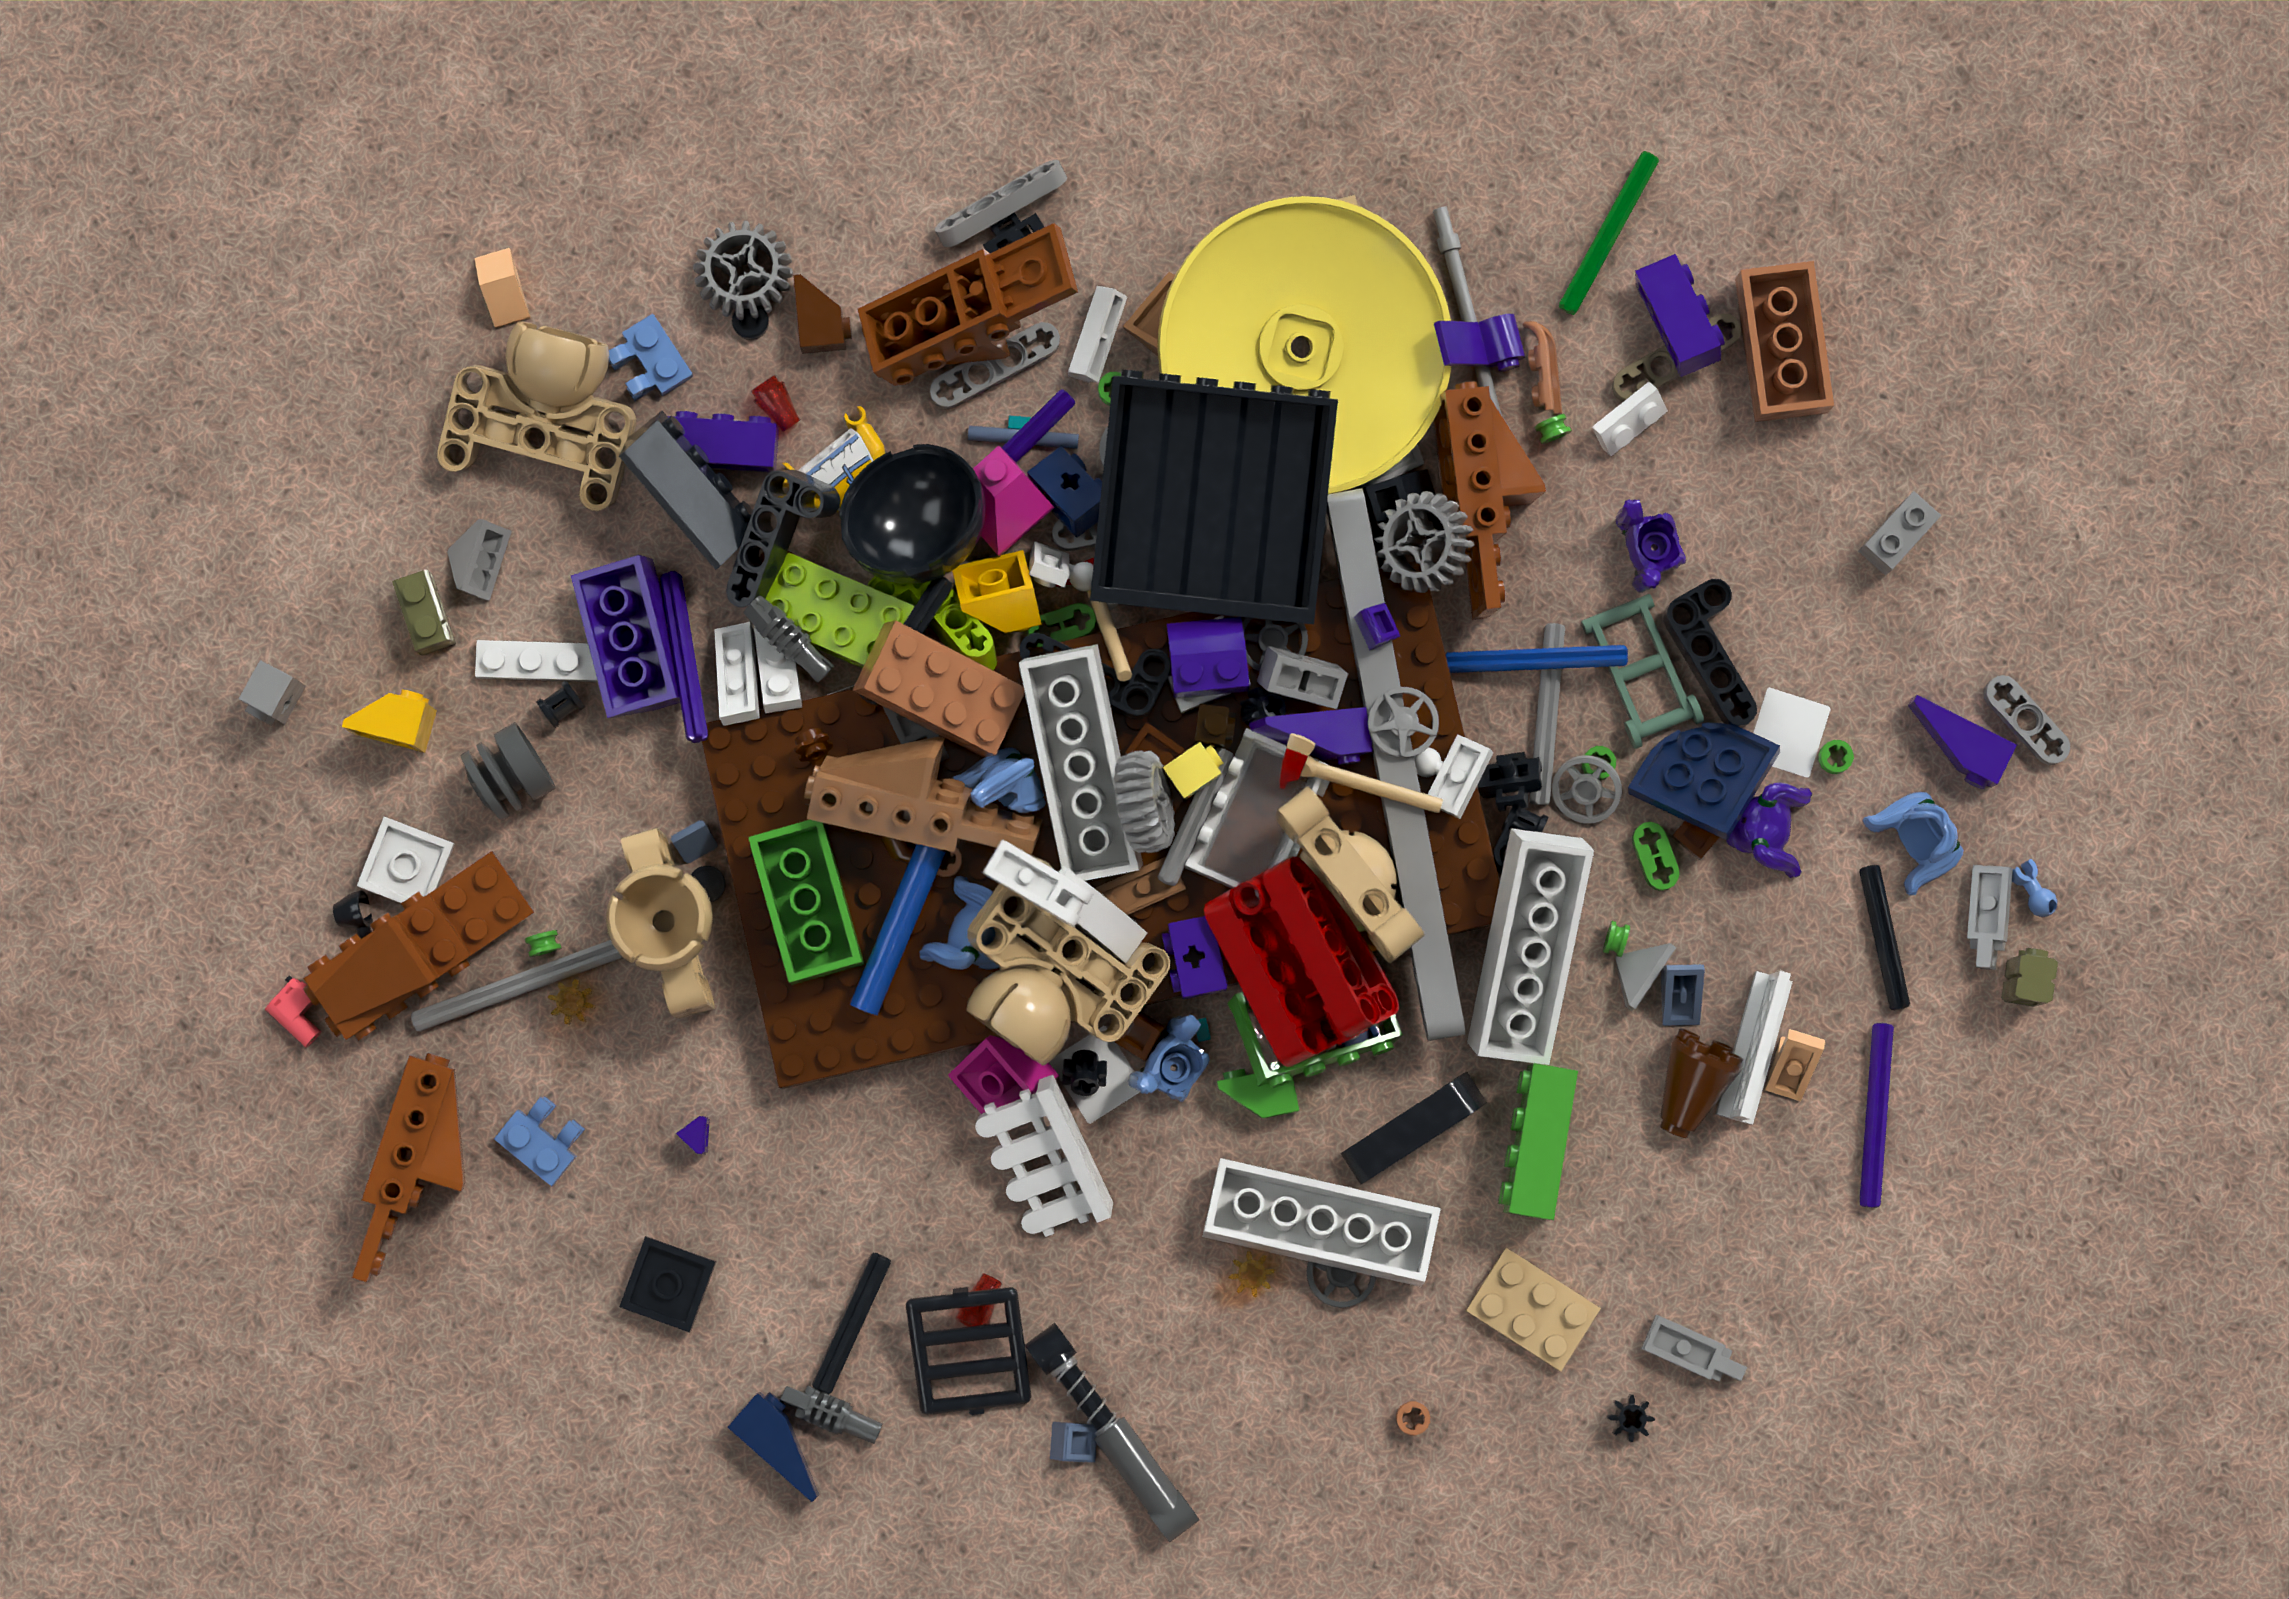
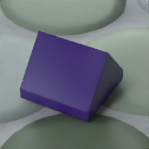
[1354,603,1400,651]
[676,1116,710,1154]

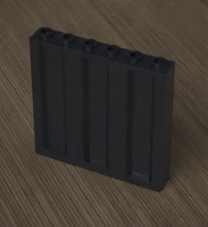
[1090,369,1338,624]

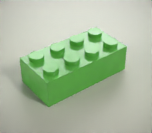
[748,820,864,985]
[1498,1063,1578,1220]

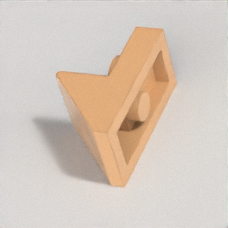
[1765,1029,1825,1101]

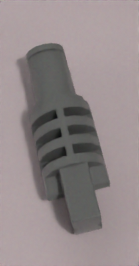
[743,596,834,683]
[780,1386,883,1444]

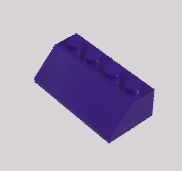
[571,555,680,718]

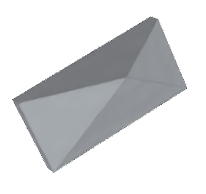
[447,519,512,601]
[1615,943,1676,1011]

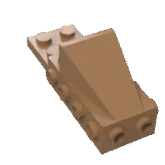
[805,736,1043,855]

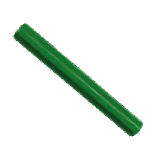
[1559,151,1659,315]

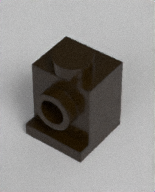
[1194,704,1236,750]

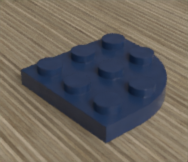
[1628,723,1780,840]

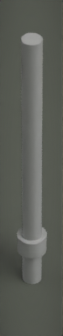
[1433,206,1502,416]

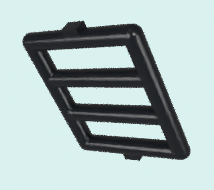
[905,1287,1031,1415]

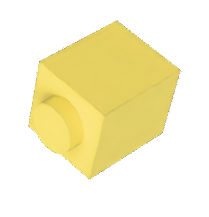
[1163,742,1224,800]

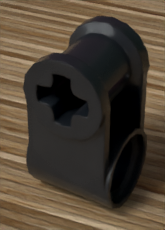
[1492,805,1549,874]

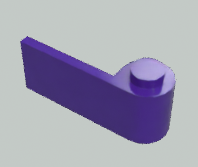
[1434,314,1525,372]

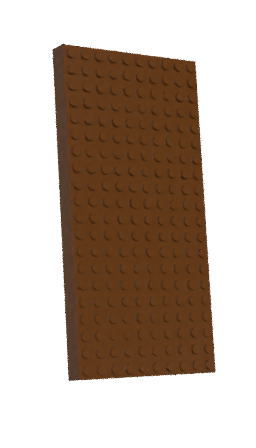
[702,561,1500,1089]

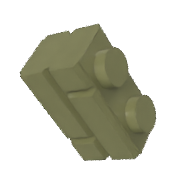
[392,570,456,656]
[2001,948,2058,1007]

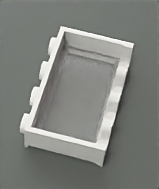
[1185,728,1330,899]

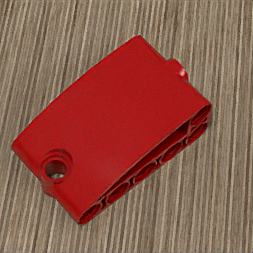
[1204,856,1399,1067]

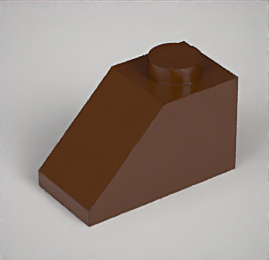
[793,274,852,354]

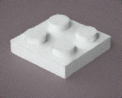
[357,817,455,903]

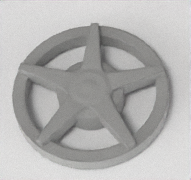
[1368,687,1439,758]
[1552,755,1622,823]

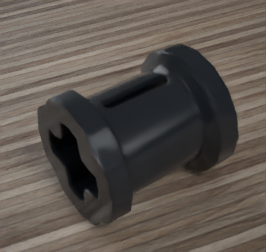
[536,680,585,728]

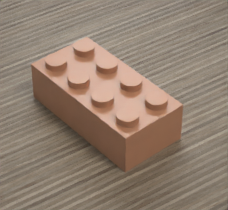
[1735,261,1834,422]
[853,620,1025,757]

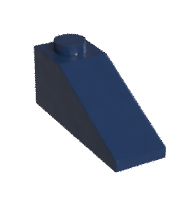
[727,1391,819,1502]

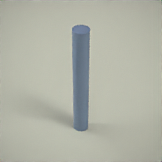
[968,425,1079,449]

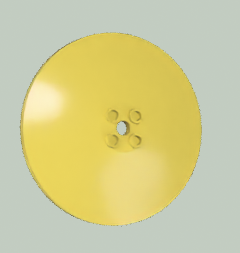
[1158,196,1452,494]

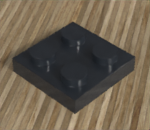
[619,1236,717,1333]

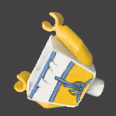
[782,406,885,512]

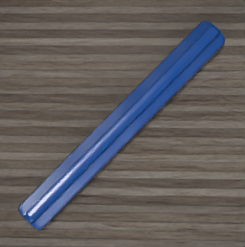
[1445,645,1628,673]

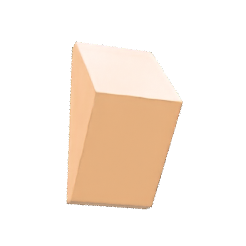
[475,248,531,328]

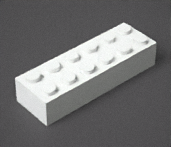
[1019,644,1143,881]
[1467,829,1594,1065]
[1202,1158,1441,1287]

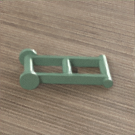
[1581,594,1704,749]

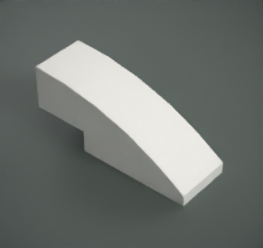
[1055,866,1147,963]

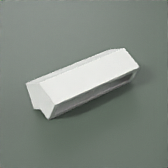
[1068,286,1127,383]

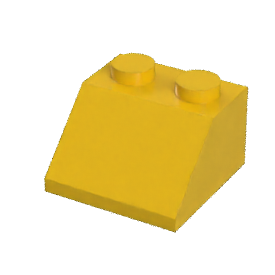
[952,550,1042,633]
[342,689,437,753]

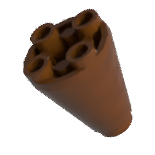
[1660,1028,1743,1138]

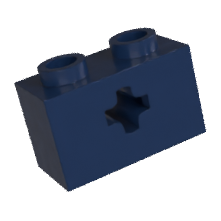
[1027,446,1102,538]

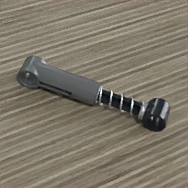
[1025,1322,1200,1543]

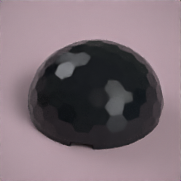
[839,444,986,584]

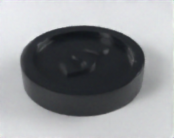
[691,866,726,902]

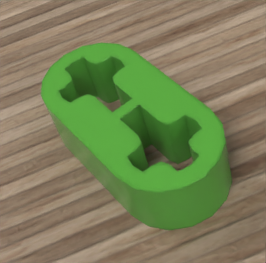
[1028,603,1096,647]
[1632,822,1680,891]

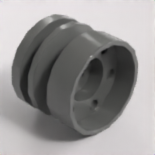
[460,722,556,821]

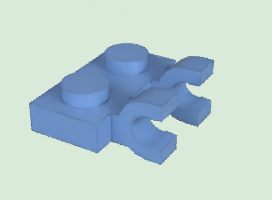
[609,314,693,401]
[494,1096,585,1186]

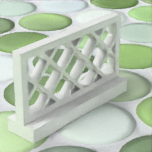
[1716,971,1793,1125]

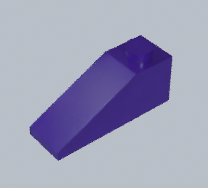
[1908,695,2017,790]
[1250,707,1373,765]

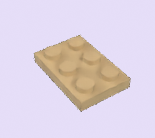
[1465,1247,1601,1372]

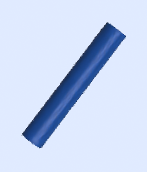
[850,844,946,1015]

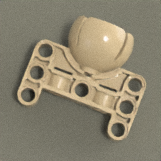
[437,322,636,511]
[1275,786,1425,963]
[606,828,715,1019]
[966,856,1170,1066]

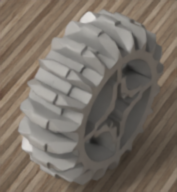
[693,220,793,320]
[1374,491,1474,593]
[1114,750,1175,853]

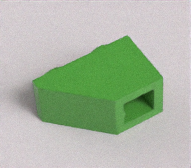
[1217,1062,1300,1119]

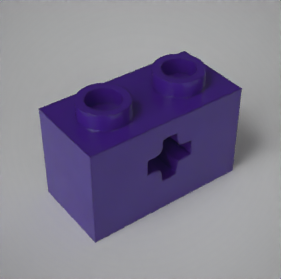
[1162,916,1227,1000]

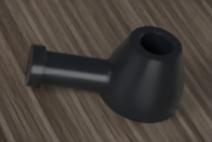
[333,890,373,939]

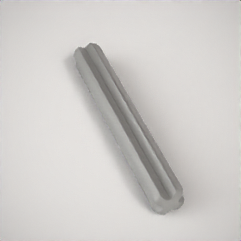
[1158,747,1234,886]

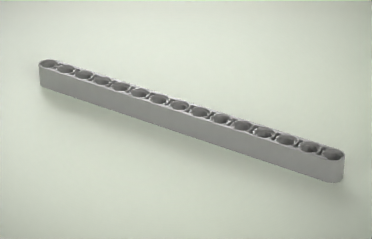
[1327,488,1465,1041]

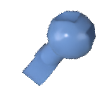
[2012,859,2058,917]

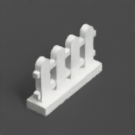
[975,1074,1113,1237]

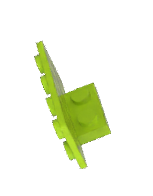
[766,553,915,669]

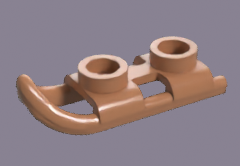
[1523,321,1562,415]

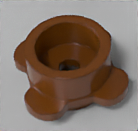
[794,728,833,762]

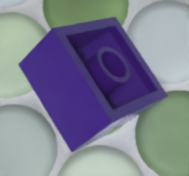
[1167,617,1250,699]

